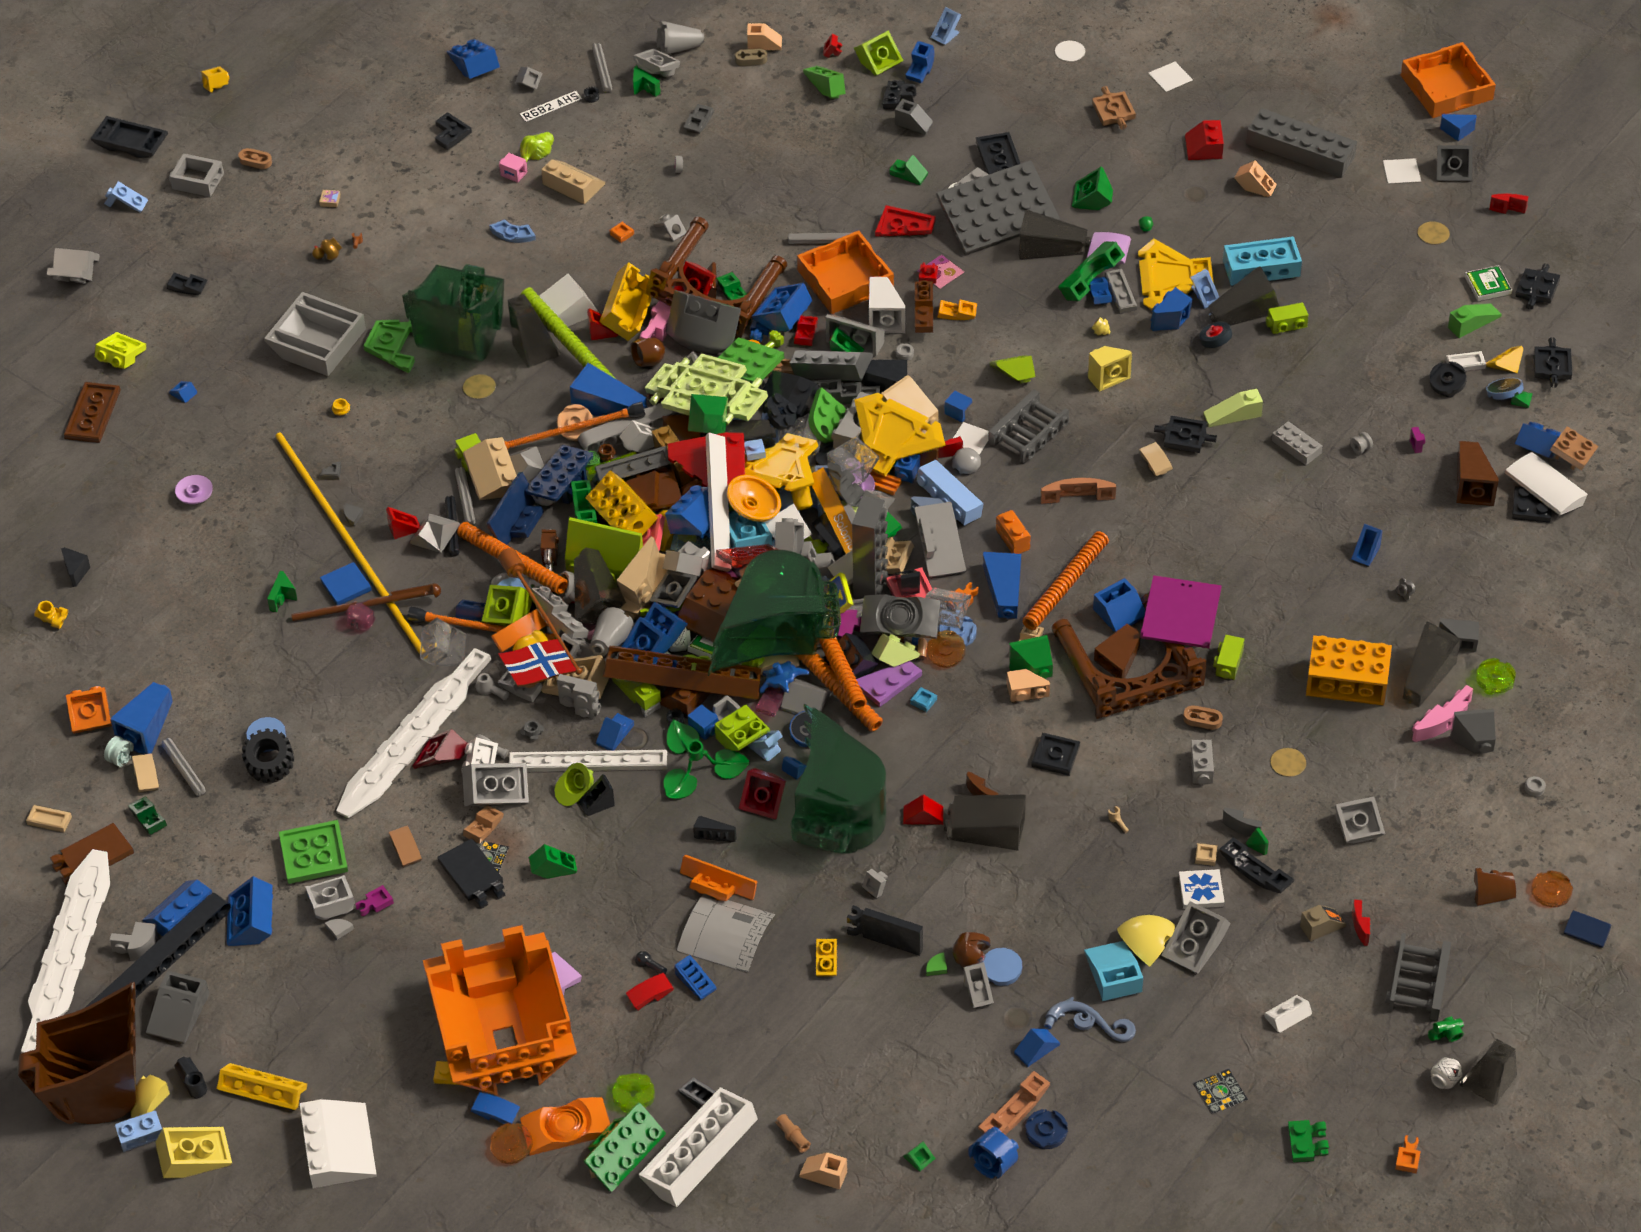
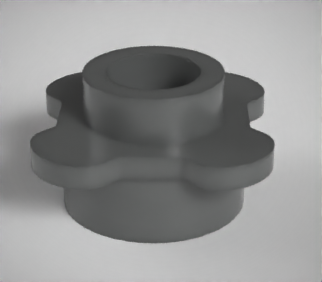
[521,720,544,740]

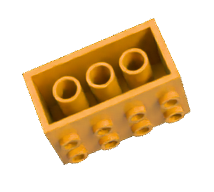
[1306,635,1392,705]

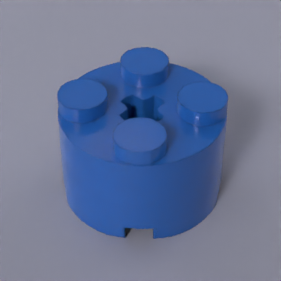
[968,1127,1019,1179]

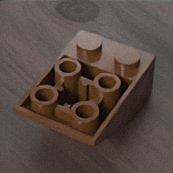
[634,466,681,511]

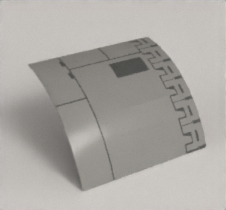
[677,894,775,972]

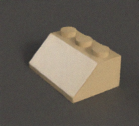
[541,159,605,204]
[463,437,517,500]

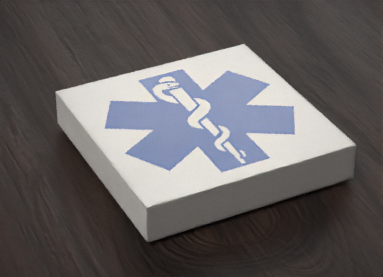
[1179,869,1225,909]

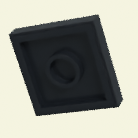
[1032,732,1080,776]

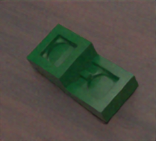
[128,796,167,835]

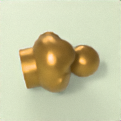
[312,237,342,260]

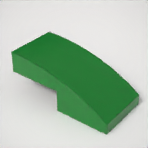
[716,272,747,300]

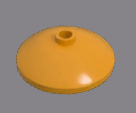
[727,475,781,522]

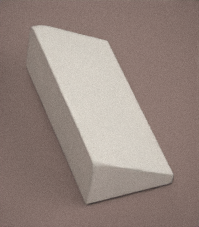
[1264,995,1312,1033]

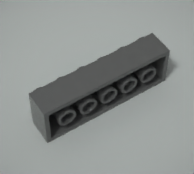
[1246,108,1357,178]
[852,496,888,601]

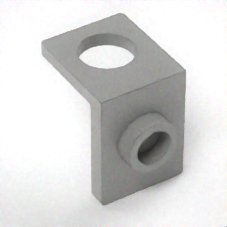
[654,213,686,241]

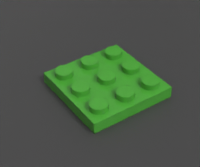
[718,337,784,384]
[279,820,348,884]

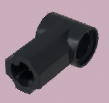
[174,1057,207,1098]

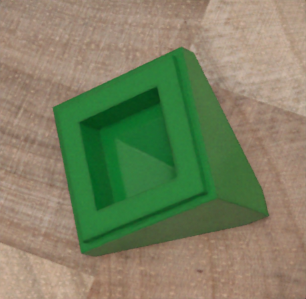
[1511,391,1533,408]
[1246,828,1269,855]
[903,1141,936,1172]

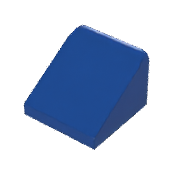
[169,381,197,403]

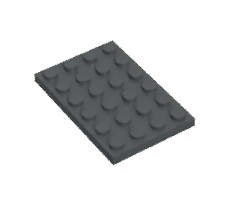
[936,160,1060,255]

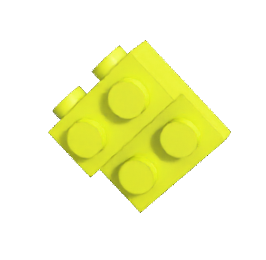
[95,332,146,369]

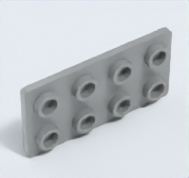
[915,502,966,578]

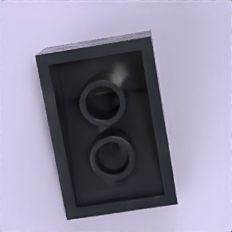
[762,370,820,422]

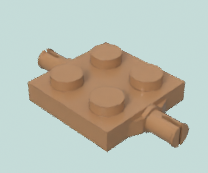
[1092,86,1136,130]

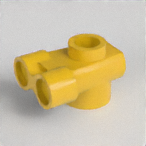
[34,601,68,629]

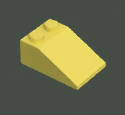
[155,1127,232,1178]

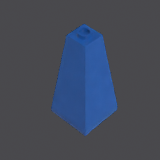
[570,363,648,419]
[110,682,173,755]

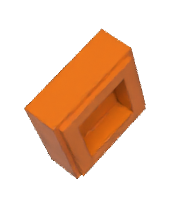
[609,222,634,243]

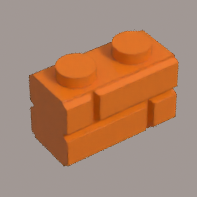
[996,510,1031,554]

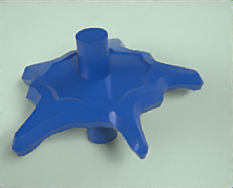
[759,661,809,693]

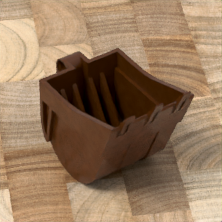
[18,982,136,1124]

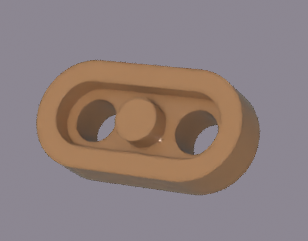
[238,148,272,169]
[1183,706,1223,730]

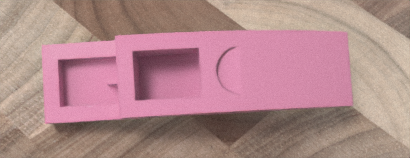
[640,301,671,342]
[1412,685,1473,742]

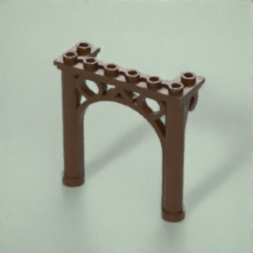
[645,217,787,339]
[1051,592,1206,719]

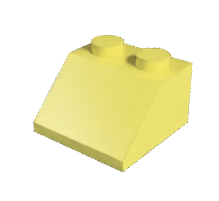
[1088,346,1132,392]

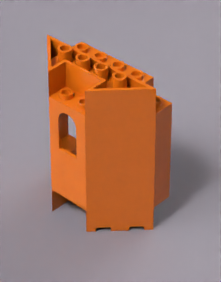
[423,925,577,1095]

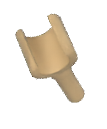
[1108,806,1129,833]

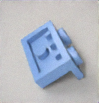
[115,1111,162,1152]

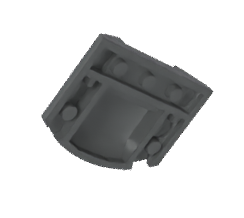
[666,290,741,354]

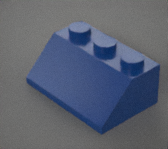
[752,283,812,332]
[665,485,730,535]
[227,876,273,946]
[143,880,212,936]

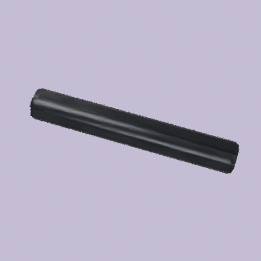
[445,495,460,556]

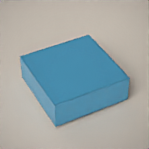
[910,687,937,712]

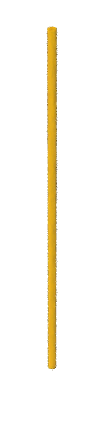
[275,433,428,658]

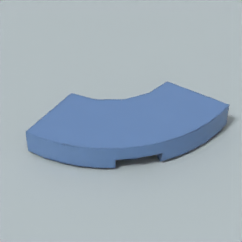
[489,220,536,243]

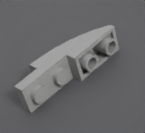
[531,586,589,639]

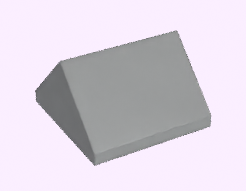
[781,679,832,714]

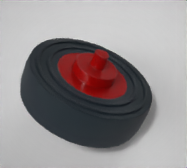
[1199,322,1232,348]

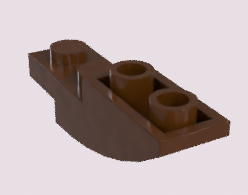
[915,280,933,333]

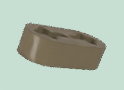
[735,49,767,66]

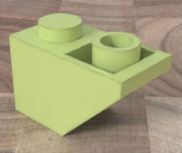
[872,633,920,667]

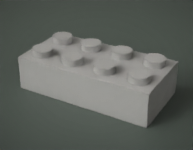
[1272,421,1323,465]

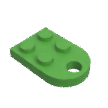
[808,387,847,443]

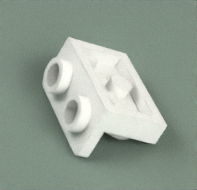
[462,738,498,767]

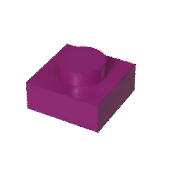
[1409,427,1425,453]

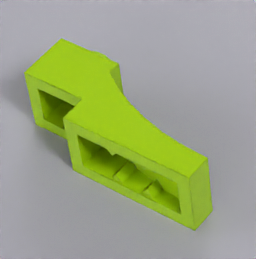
[612,678,661,711]

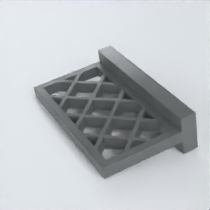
[592,446,672,484]

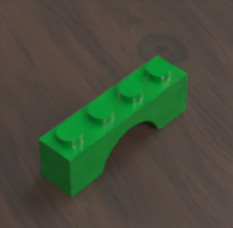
[1058,241,1125,301]
[571,480,597,523]

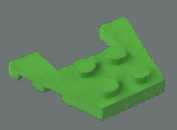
[364,318,433,373]

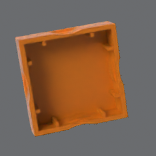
[1401,42,1496,118]
[797,230,894,314]

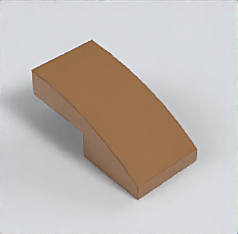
[463,805,504,844]
[389,825,422,867]

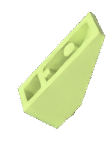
[1203,389,1263,427]

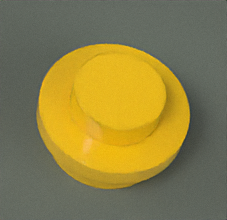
[332,398,350,415]

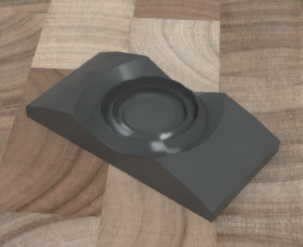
[860,595,941,639]

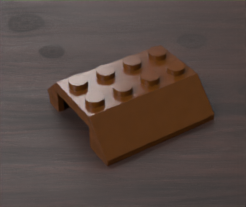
[678,568,779,654]

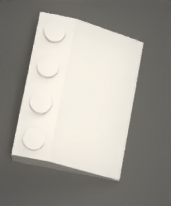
[300,1099,377,1188]

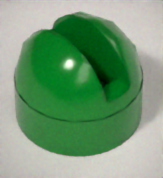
[1138,216,1153,232]

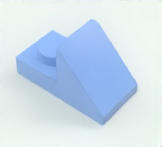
[931,7,961,45]
[1190,269,1220,308]
[747,730,783,761]

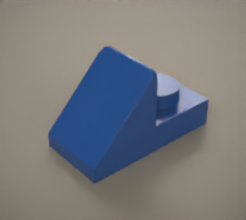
[596,713,634,751]

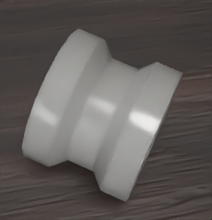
[1350,432,1373,455]

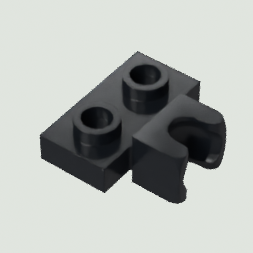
[882,80,917,109]

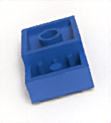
[621,602,687,663]

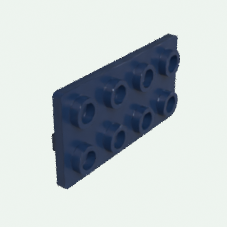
[525,445,594,504]
[487,472,544,545]

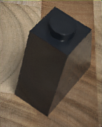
[863,360,907,391]

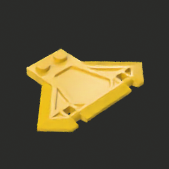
[1138,238,1214,310]
[854,393,946,477]
[745,433,818,491]

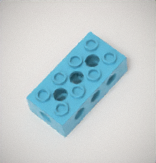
[1223,237,1302,285]

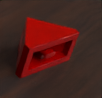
[587,308,618,341]
[386,507,420,540]
[903,794,943,825]

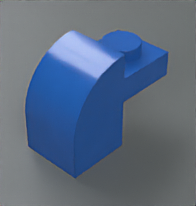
[906,41,934,84]

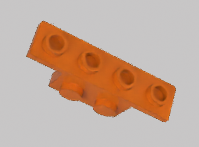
[680,855,757,901]

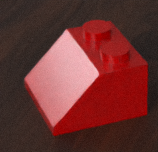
[1185,120,1224,160]

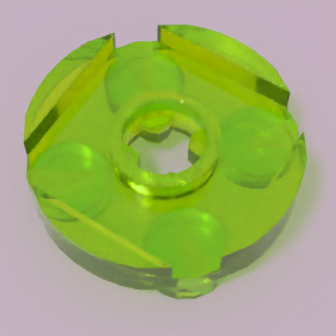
[1476,658,1516,695]
[612,1073,655,1113]

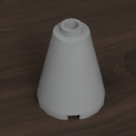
[656,21,704,55]
[590,607,634,656]

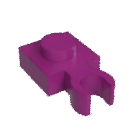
[355,885,394,916]

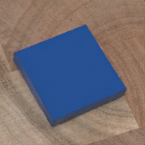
[320,562,372,605]

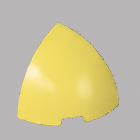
[1117,915,1175,967]
[130,1075,170,1118]

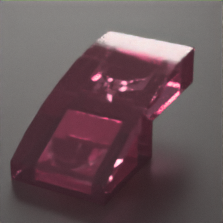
[756,687,785,717]

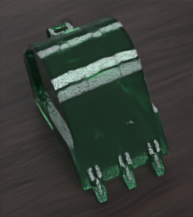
[402,264,504,361]
[707,550,841,676]
[791,704,886,853]

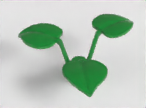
[664,720,749,799]

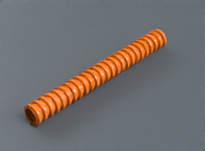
[457,522,568,594]
[1022,531,1109,630]
[801,595,867,710]
[775,623,883,732]

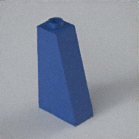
[983,552,1021,619]

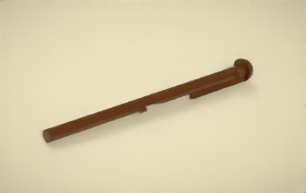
[291,583,441,621]

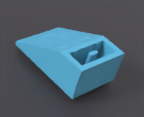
[1084,941,1143,1001]

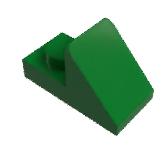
[633,65,661,97]
[889,155,928,185]
[829,328,864,352]
[267,571,297,612]

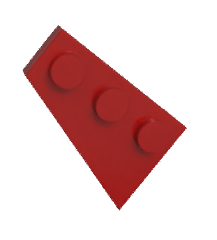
[875,205,936,237]

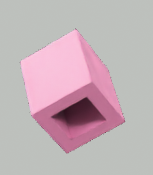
[499,153,527,183]

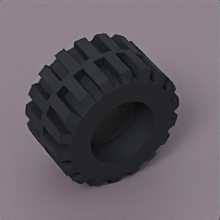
[242,728,294,783]

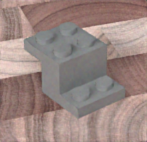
[47,248,100,283]

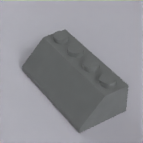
[790,350,873,381]

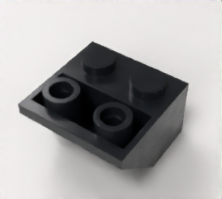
[823,633,878,679]

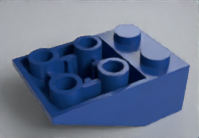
[447,39,500,79]

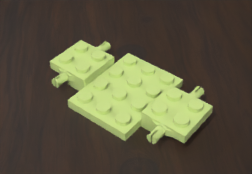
[645,353,768,426]

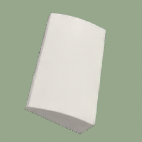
[1505,452,1588,515]

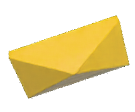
[1486,346,1523,373]

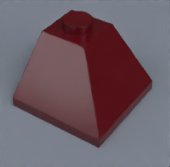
[412,729,467,769]
[739,768,786,820]

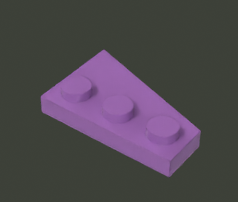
[856,661,922,707]

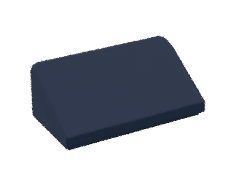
[455,599,488,624]
[1564,910,1612,948]

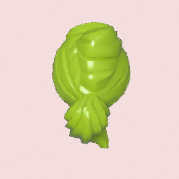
[520,132,554,162]

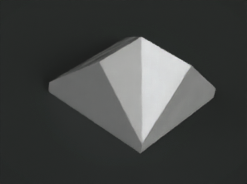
[509,446,544,481]
[410,514,460,553]

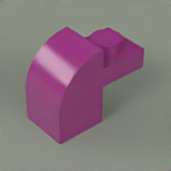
[831,610,869,641]

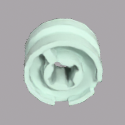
[104,736,134,767]

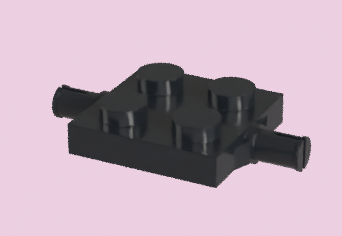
[1516,263,1560,310]
[1534,337,1572,388]
[1154,416,1217,453]

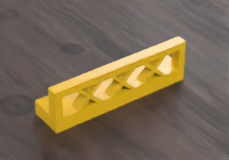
[217,1063,307,1110]

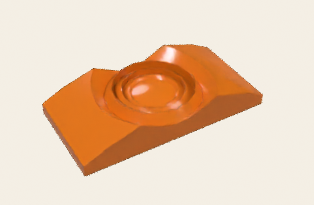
[520,1097,610,1156]

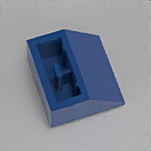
[1150,287,1192,331]
[1515,421,1561,458]
[1093,578,1146,632]

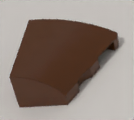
[1474,868,1516,906]

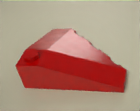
[667,433,745,504]

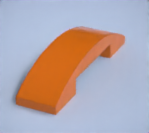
[491,609,547,652]

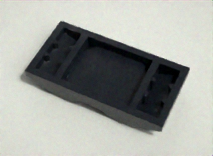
[91,116,168,158]

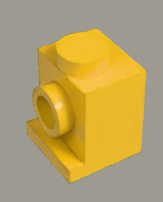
[201,67,229,92]

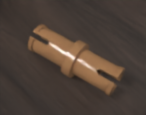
[775,1114,811,1153]

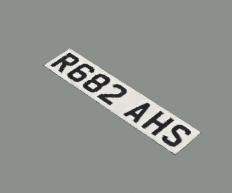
[520,91,582,122]

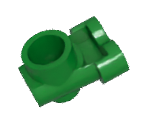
[1428,1016,1464,1042]

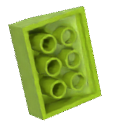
[565,517,643,582]

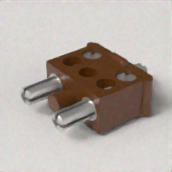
[540,529,559,571]

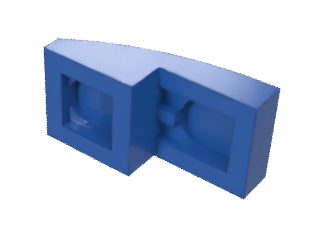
[1089,277,1112,304]
[470,1092,520,1127]

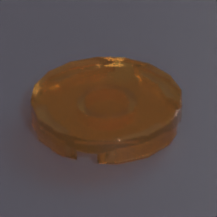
[927,630,966,668]
[1531,870,1573,908]
[490,1123,533,1164]

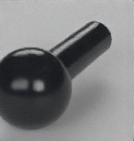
[635,951,667,974]

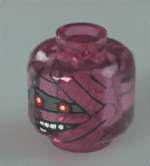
[346,603,376,631]

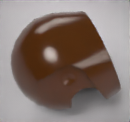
[631,338,665,367]
[952,932,991,967]

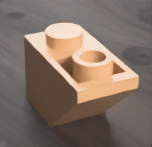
[747,24,782,50]
[1235,160,1277,197]
[1007,669,1050,702]
[800,1152,847,1190]

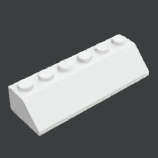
[639,1087,758,1207]

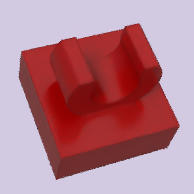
[823,33,842,58]
[919,262,938,283]

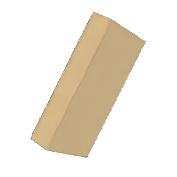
[26,805,72,832]

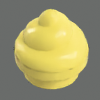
[1091,317,1110,335]

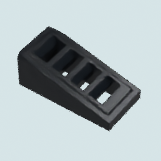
[693,816,737,842]
[679,1078,716,1109]

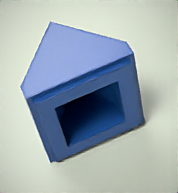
[782,756,808,780]

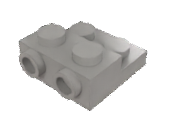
[557,674,601,719]

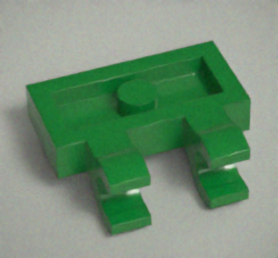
[1288,1120,1329,1163]

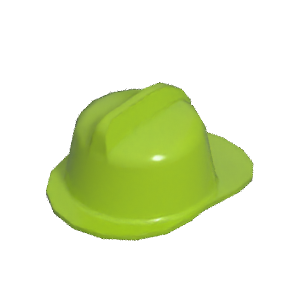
[554,762,594,806]

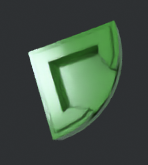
[926,953,947,976]

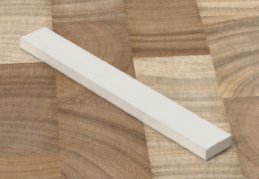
[706,433,731,572]
[509,750,667,772]

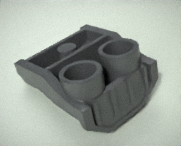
[827,462,865,507]

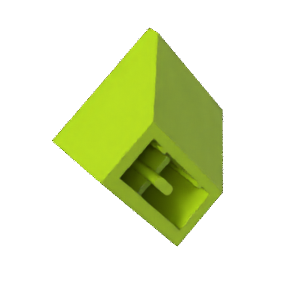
[715,705,770,751]

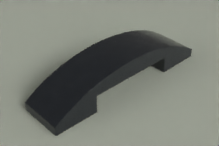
[1220,837,1294,893]

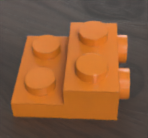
[66,686,112,734]

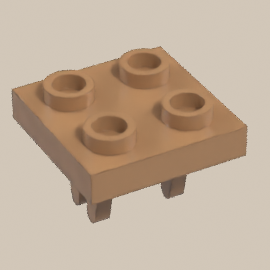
[1550,426,1599,471]

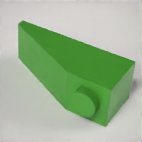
[803,66,846,99]
[1448,303,1502,338]

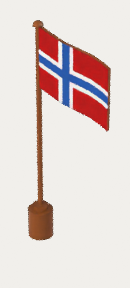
[498,548,583,687]

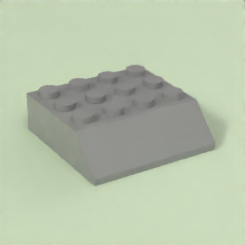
[264,292,366,376]

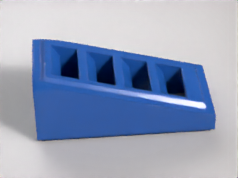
[674,955,717,1000]

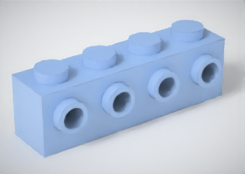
[917,460,983,525]

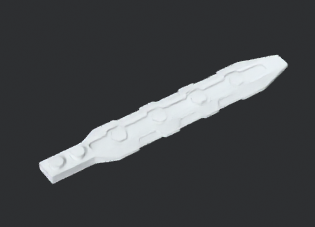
[336,648,491,818]
[21,849,110,1054]

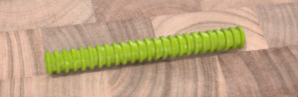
[520,287,616,379]

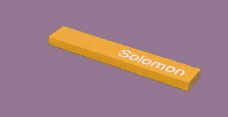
[812,467,852,554]

